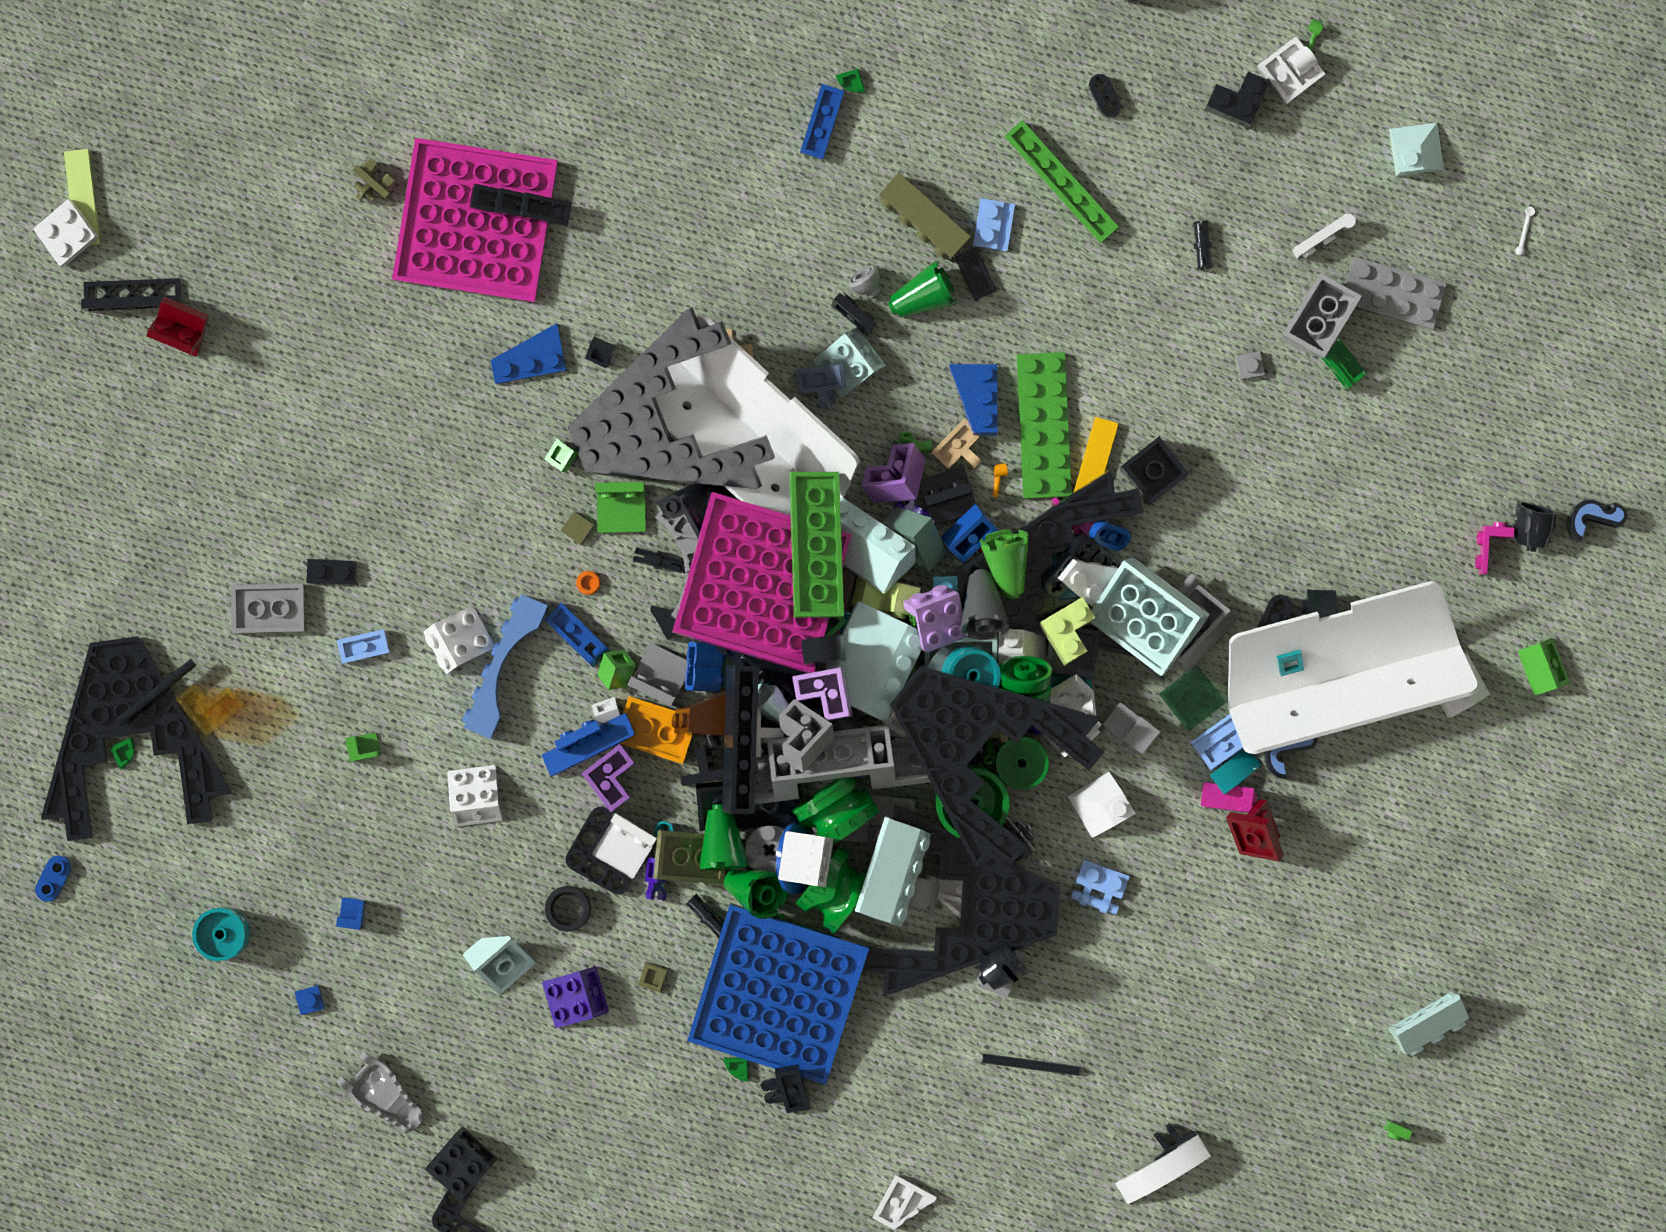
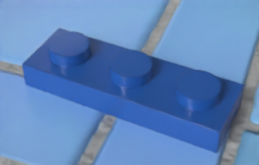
[800,84,844,160]

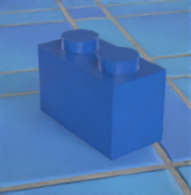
[941,504,998,563]

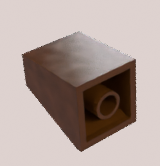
[672,690,726,737]

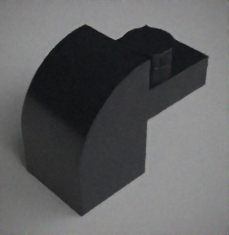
[801,635,846,667]

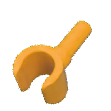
[992,463,1008,497]

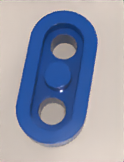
[1089,520,1131,551]
[35,855,72,902]

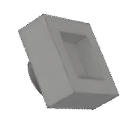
[1236,351,1265,380]

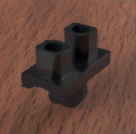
[1002,816,1036,862]

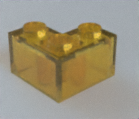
[176,683,248,737]

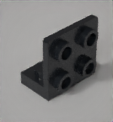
[425,1127,498,1200]

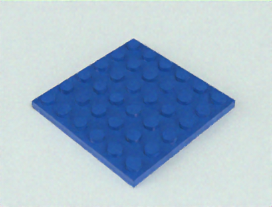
[687,903,869,1085]

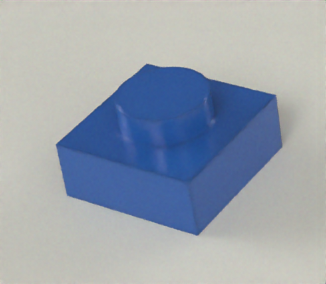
[295,985,325,1015]

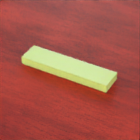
[64,149,101,246]

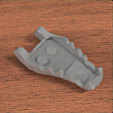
[337,1051,423,1133]

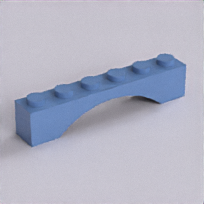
[462,594,549,739]

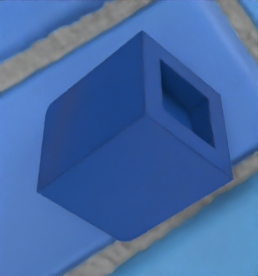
[336,897,366,930]

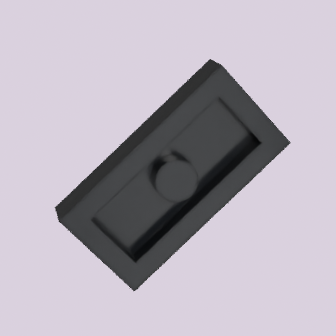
[831,293,876,336]
[306,559,356,585]

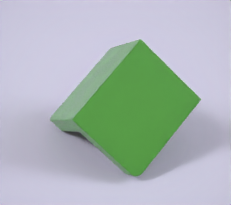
[598,650,636,690]
[345,733,381,762]

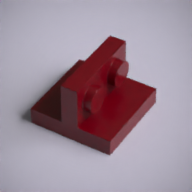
[146,297,209,357]
[1226,799,1284,862]

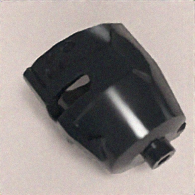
[1513,501,1557,552]
[978,942,1029,990]

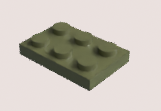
[653,830,725,884]

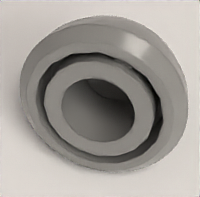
[848,266,880,298]

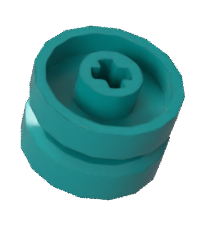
[941,646,1001,687]
[192,907,250,961]

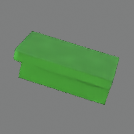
[1518,638,1570,695]

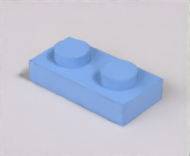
[337,629,390,664]

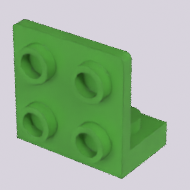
[595,482,646,533]

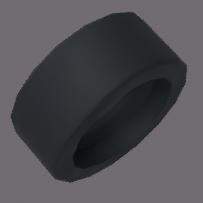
[544,885,591,932]

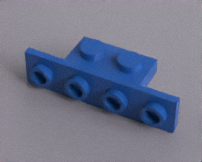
[542,713,635,776]

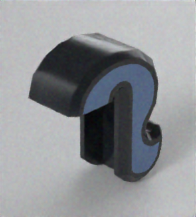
[1566,499,1628,542]
[1264,737,1318,779]

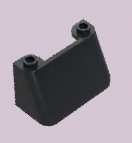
[657,483,729,538]

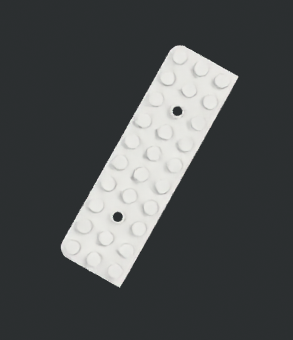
[655,314,860,516]
[1228,581,1479,754]

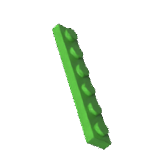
[1004,120,1118,244]

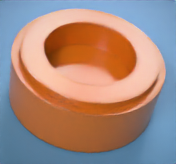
[576,571,601,595]

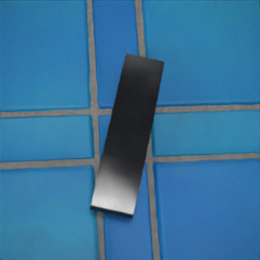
[469,184,572,227]

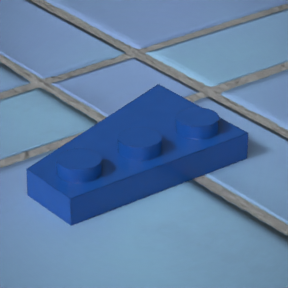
[491,323,566,384]
[949,364,998,436]

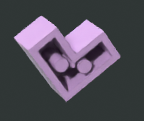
[792,667,853,721]

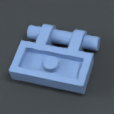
[1070,860,1130,915]

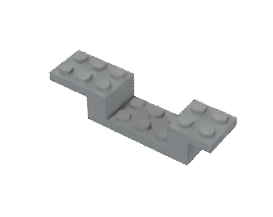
[755,725,931,804]

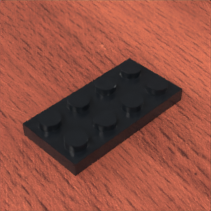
[696,782,796,831]

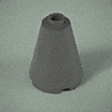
[960,569,1009,640]

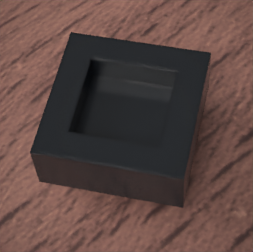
[585,336,616,369]

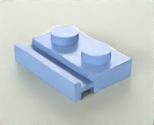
[973,198,1015,252]
[1191,714,1243,772]

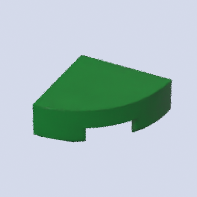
[835,69,865,93]
[110,737,135,770]
[724,1057,749,1081]

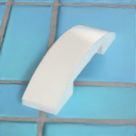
[1115,1135,1211,1204]

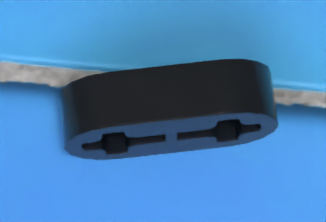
[1089,74,1121,118]

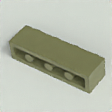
[879,173,971,261]

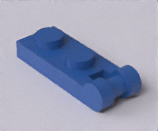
[545,603,610,667]

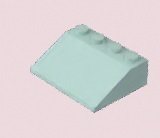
[1090,558,1210,676]
[824,601,922,722]

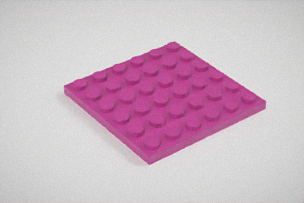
[392,138,558,303]
[672,492,852,673]

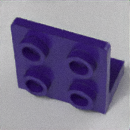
[542,966,609,1028]

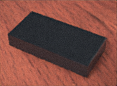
[955,247,997,301]

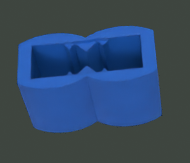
[685,642,726,692]

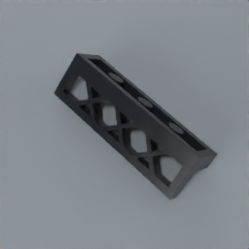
[81,278,181,311]

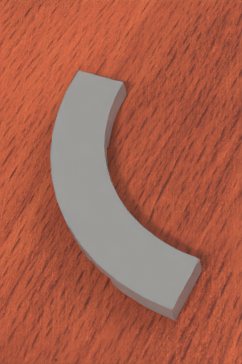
[655,510,698,619]

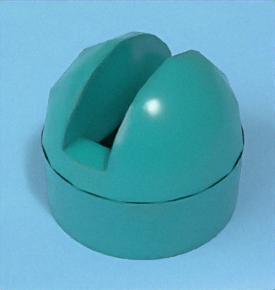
[654,821,675,837]

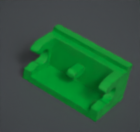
[1322,336,1368,390]

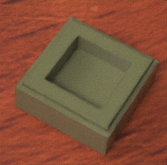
[561,512,594,545]
[638,962,669,993]

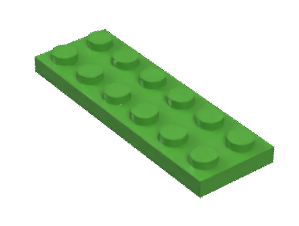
[1016,352,1072,499]
[789,472,844,618]

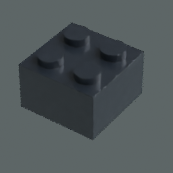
[1119,436,1189,506]

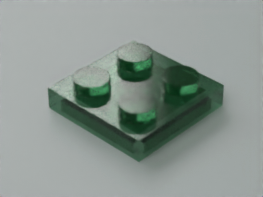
[1158,664,1226,732]

